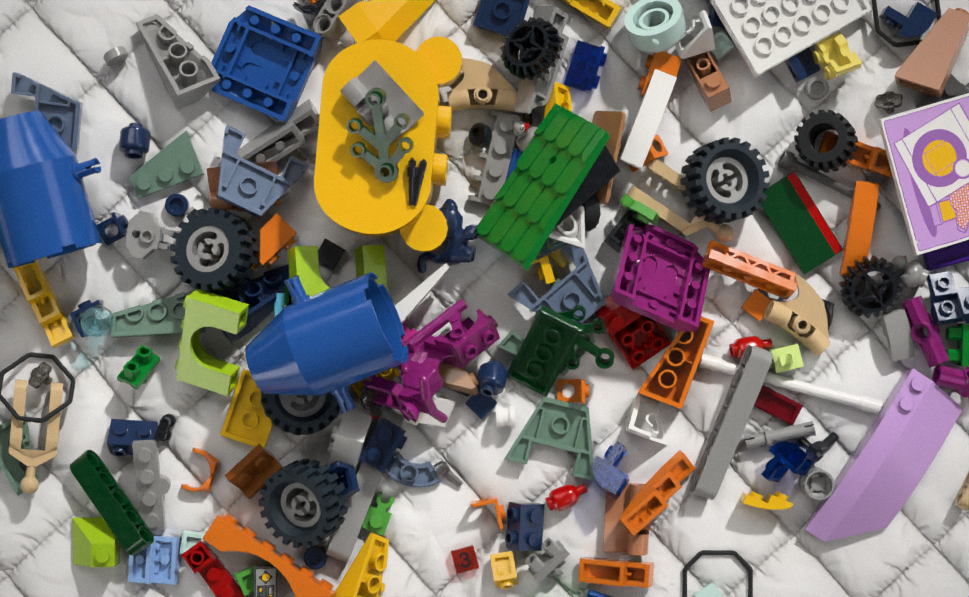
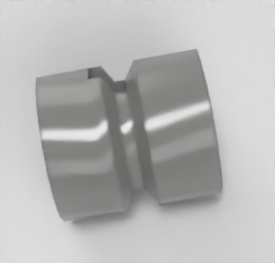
[799,467,835,500]

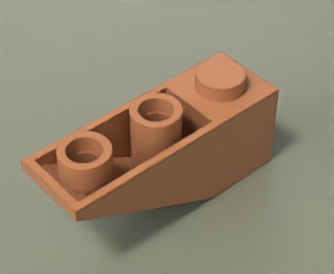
[684,52,732,112]

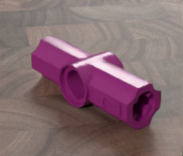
[902,295,950,368]
[932,365,969,398]

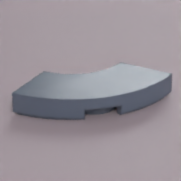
[384,452,441,487]

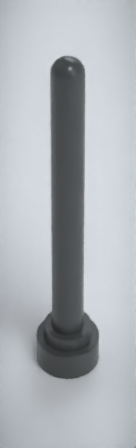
[777,150,881,211]

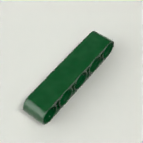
[70,450,154,556]

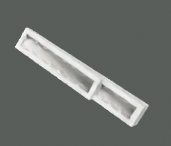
[395,263,451,323]

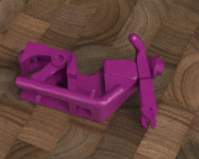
[364,299,500,423]

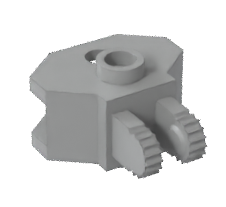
[125,211,180,259]

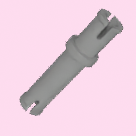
[744,421,816,450]

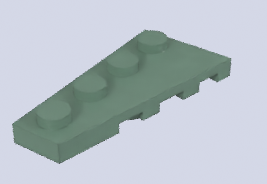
[111,289,206,338]

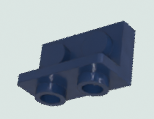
[359,417,408,473]

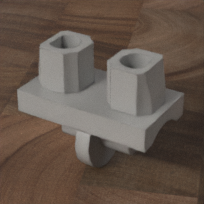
[525,538,570,583]

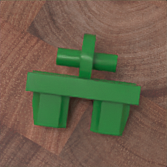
[945,324,969,366]
[117,345,161,390]

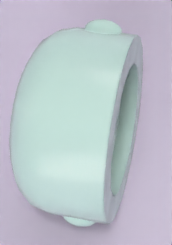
[624,0,686,53]

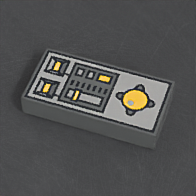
[253,565,278,597]

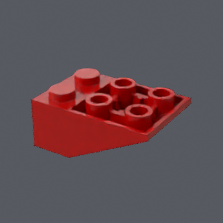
[595,296,671,369]

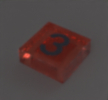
[451,545,479,574]

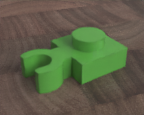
[620,194,660,226]
[362,491,394,536]
[234,561,279,596]

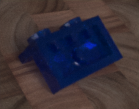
[563,40,608,94]

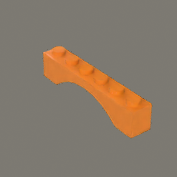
[202,513,337,597]

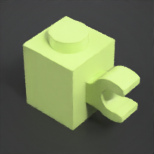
[767,343,804,373]

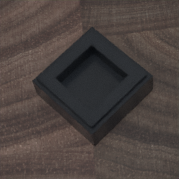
[318,238,345,270]

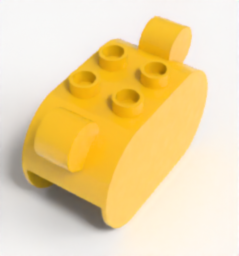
[314,36,462,252]

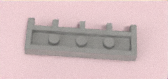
[468,109,521,206]

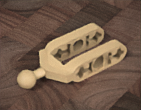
[626,159,734,242]
[8,379,63,494]

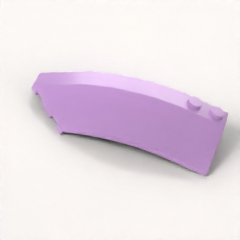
[804,368,963,542]

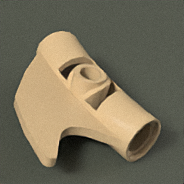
[446,58,518,112]
[764,275,831,356]

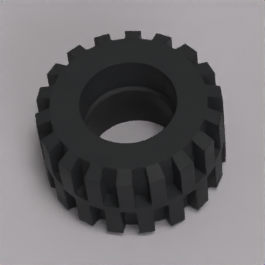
[794,110,858,173]

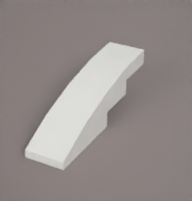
[619,69,677,169]

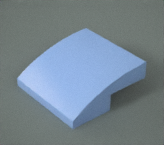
[128,535,181,585]

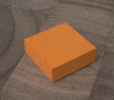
[741,289,771,321]

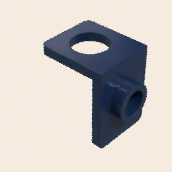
[97,212,129,245]
[70,300,104,338]

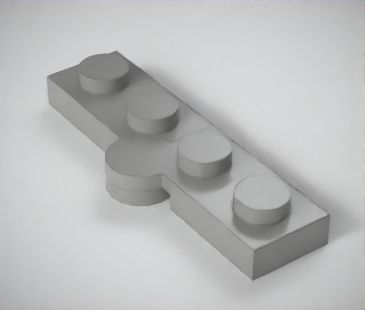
[132,439,171,531]

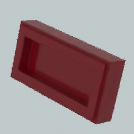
[754,385,803,426]

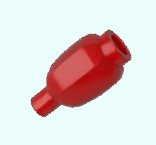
[729,336,773,360]
[545,484,588,512]

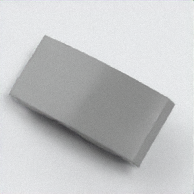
[881,308,915,362]

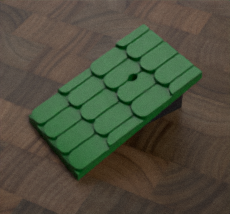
[475,103,620,271]

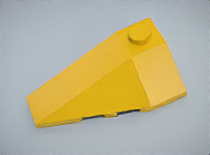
[338,0,435,43]
[334,533,389,597]

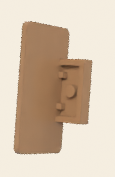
[592,111,626,205]

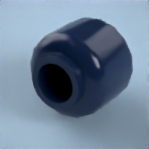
[119,123,151,159]
[476,360,508,397]

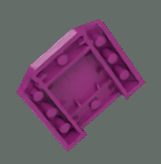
[610,225,710,332]

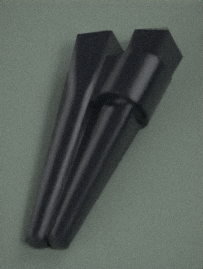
[407,158,427,206]

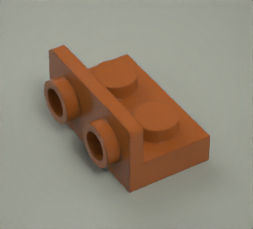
[225,444,283,499]

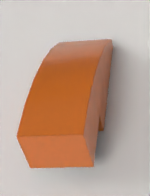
[578,558,654,588]

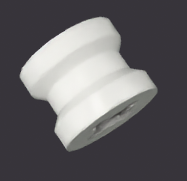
[496,405,515,428]

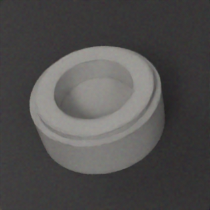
[103,46,128,66]
[804,76,829,100]

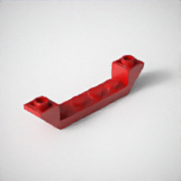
[181,541,247,597]

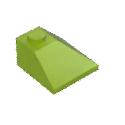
[72,517,120,567]

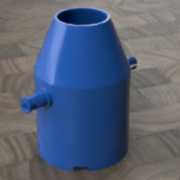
[0,111,102,268]
[245,272,409,413]

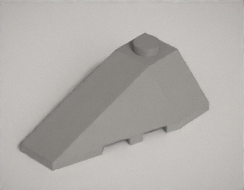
[136,14,220,110]

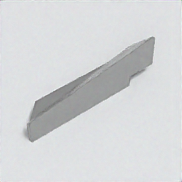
[514,6,569,114]
[218,99,320,167]

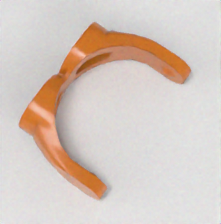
[181,447,219,492]

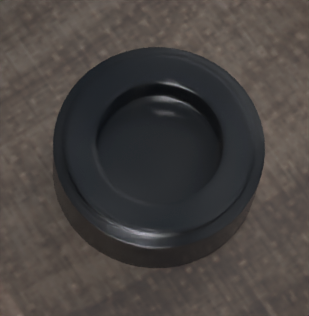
[468,123,492,147]

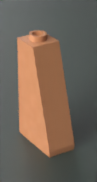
[895,8,969,98]

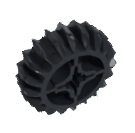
[500,17,563,81]
[839,255,903,318]

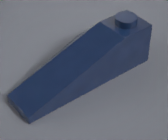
[216,264,290,344]

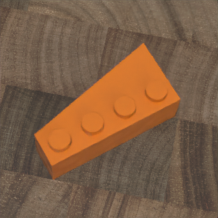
[637,316,715,409]

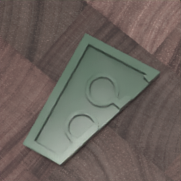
[129,130,204,199]
[0,412,38,496]

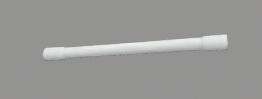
[699,354,882,414]

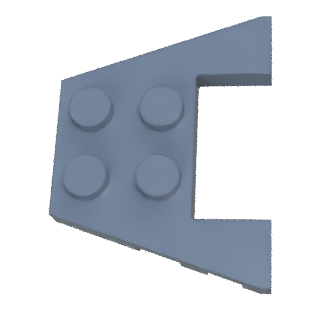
[11,72,83,151]
[217,125,310,218]
[508,243,605,324]

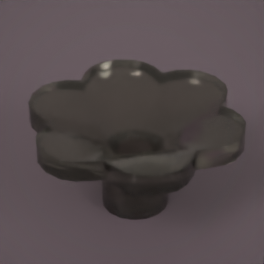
[874,91,903,114]
[28,362,52,389]

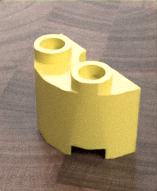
[812,32,862,80]

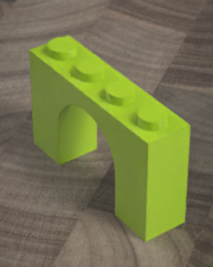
[288,245,388,302]
[175,289,249,396]

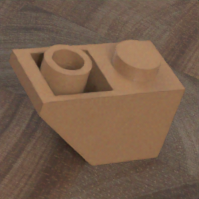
[438,360,479,395]

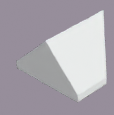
[676,10,715,59]
[549,205,585,248]
[624,395,667,445]

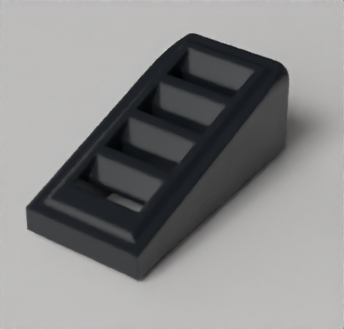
[604,210,646,254]

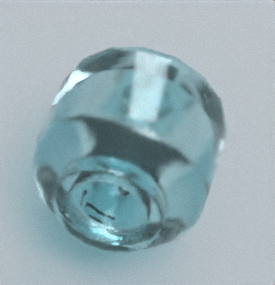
[80,306,114,337]

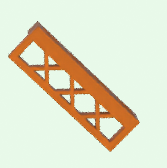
[702,240,798,300]

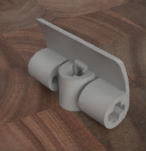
[340,61,424,146]

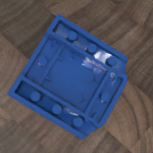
[211,5,324,123]

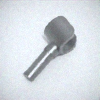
[434,461,463,487]

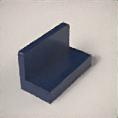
[784,48,820,83]

